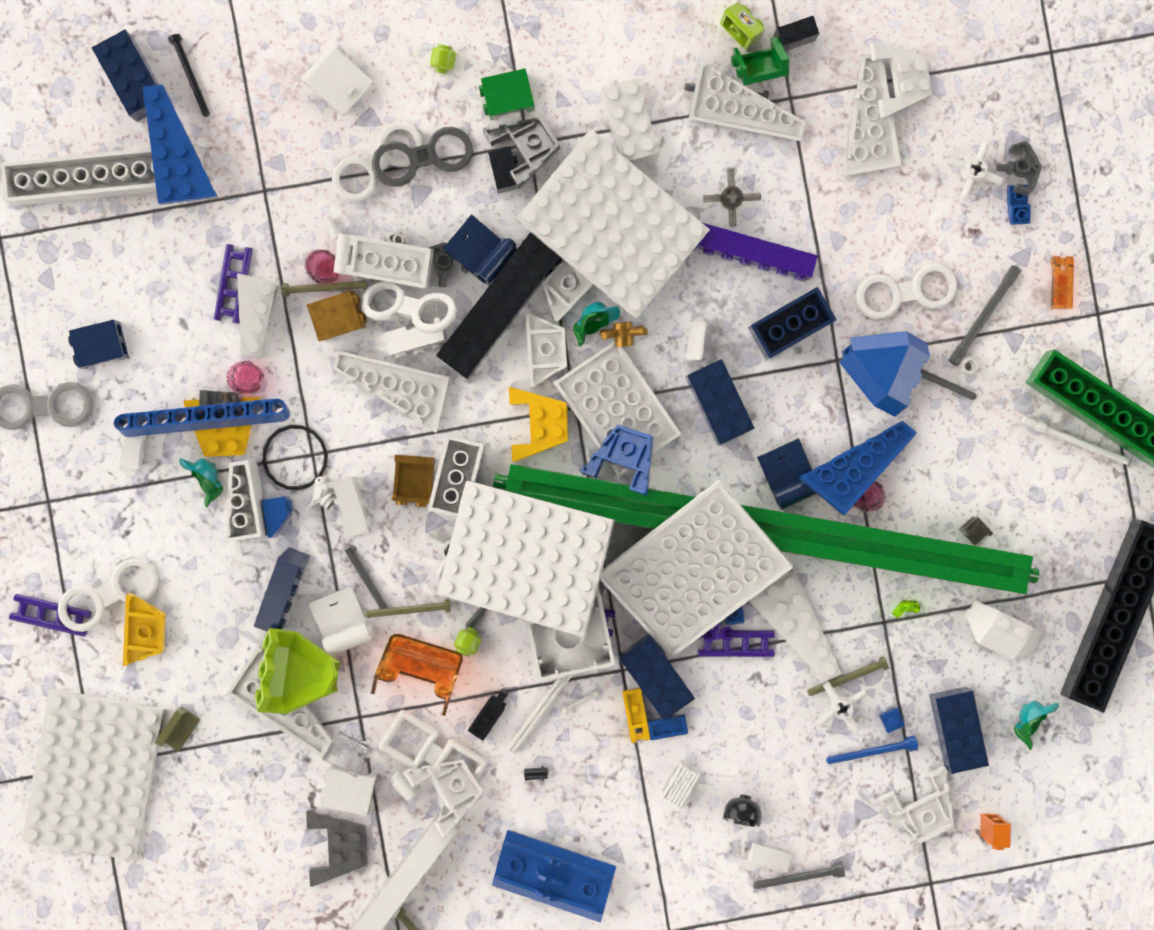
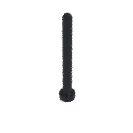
[168,34,210,117]

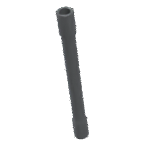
[948,265,1022,366]

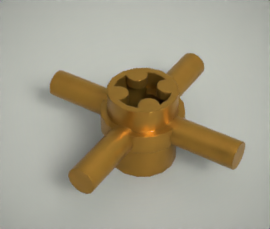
[599,322,648,347]

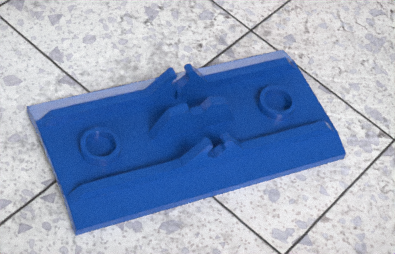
[492,830,617,923]

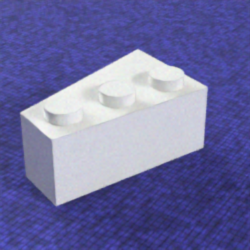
[384,317,447,359]
[328,476,373,538]

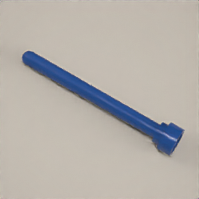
[826,735,918,764]

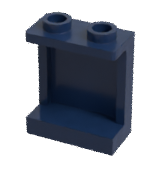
[68,319,130,369]

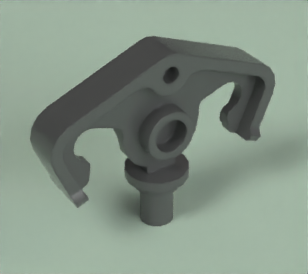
[996,141,1042,196]
[428,242,468,287]

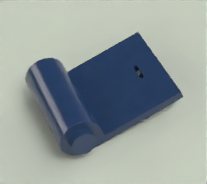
[443,214,517,285]
[757,438,817,510]

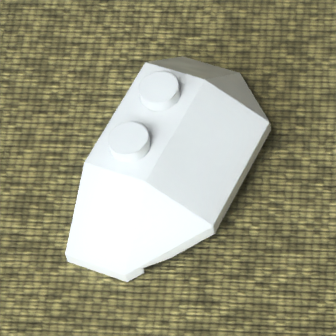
[966,600,1043,660]

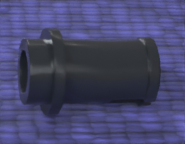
[524,766,548,781]

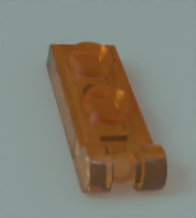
[1051,256,1074,310]

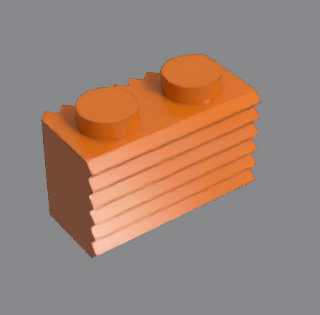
[979,814,1011,850]

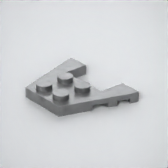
[483,117,560,189]
[306,810,368,887]

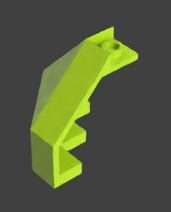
[255,628,341,714]

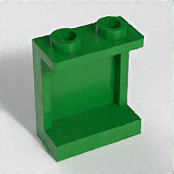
[731,37,789,86]
[478,68,535,121]

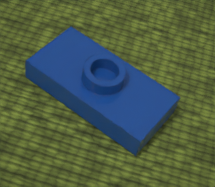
[647,714,688,741]

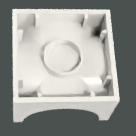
[525,586,616,682]

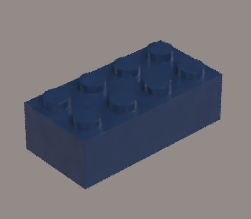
[91,29,160,122]
[747,287,837,360]
[685,359,755,445]
[618,633,695,721]
[929,687,989,774]

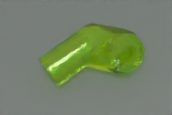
[891,600,921,619]

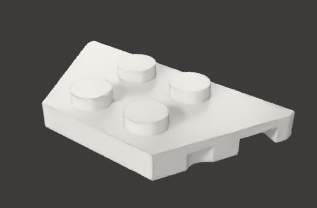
[542,260,593,323]
[525,313,567,387]

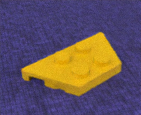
[123,593,166,666]

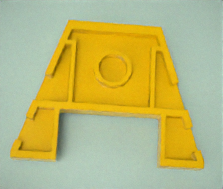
[509,387,569,462]
[183,397,260,457]

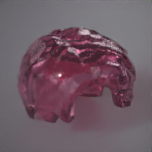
[304,249,339,284]
[226,360,264,394]
[853,481,886,513]

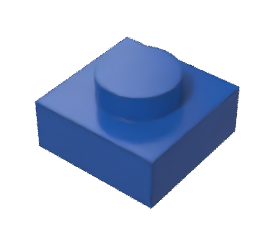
[879,707,905,733]

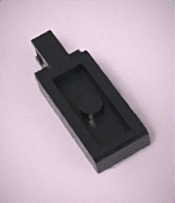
[467,689,508,741]

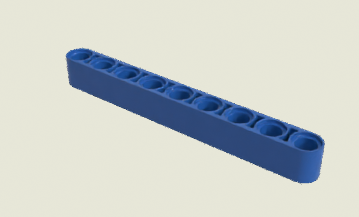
[113,398,290,437]

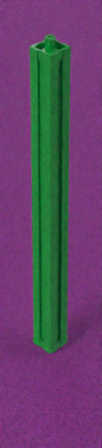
[493,464,1039,595]

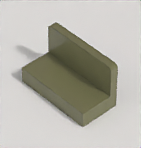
[155,707,200,751]

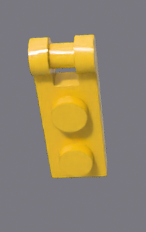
[622,687,650,744]

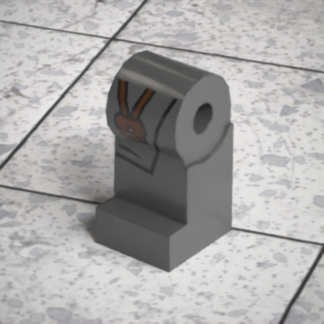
[199,390,238,406]

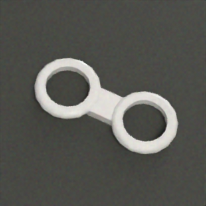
[332,122,423,202]
[856,264,957,320]
[361,281,457,334]
[58,558,158,632]

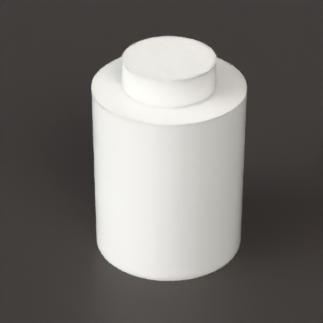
[391,771,421,801]

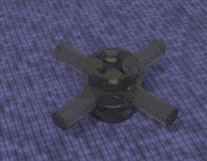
[703,168,761,227]

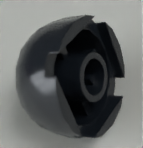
[723,794,762,827]

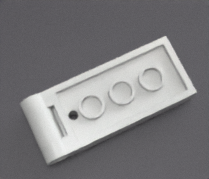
[333,233,434,288]

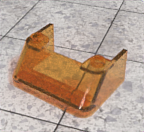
[371,634,463,716]

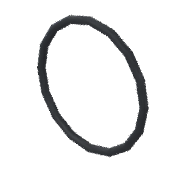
[262,425,328,490]

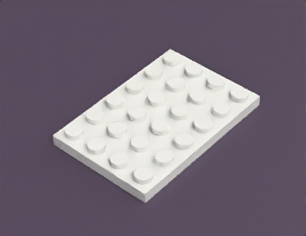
[554,341,681,478]

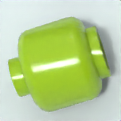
[430,44,456,74]
[454,627,482,657]

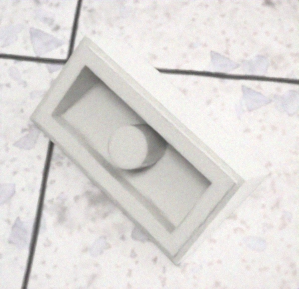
[686,321,707,361]

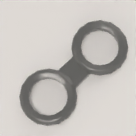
[372,127,473,187]

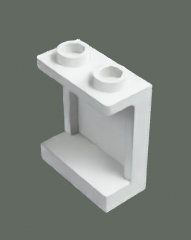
[320,765,378,816]

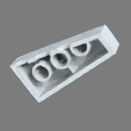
[237,273,276,359]
[225,459,267,543]

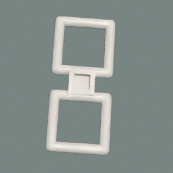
[379,710,488,781]

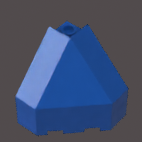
[839,331,930,417]

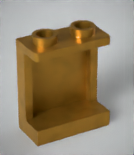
[306,291,367,342]
[391,454,435,507]

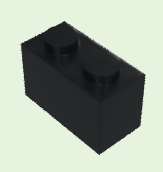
[773,15,820,51]
[488,147,518,194]

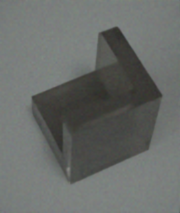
[959,516,993,545]

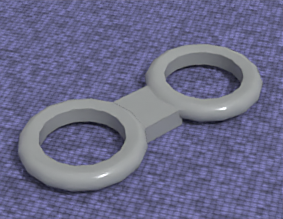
[0,382,93,430]

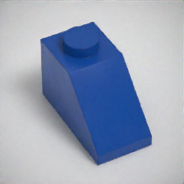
[262,496,294,538]

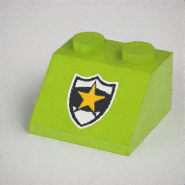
[720,2,765,51]

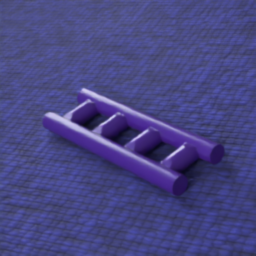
[213,244,253,324]
[9,594,92,637]
[698,630,775,657]

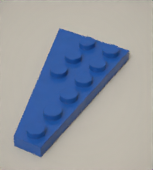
[143,84,219,205]
[799,421,917,516]

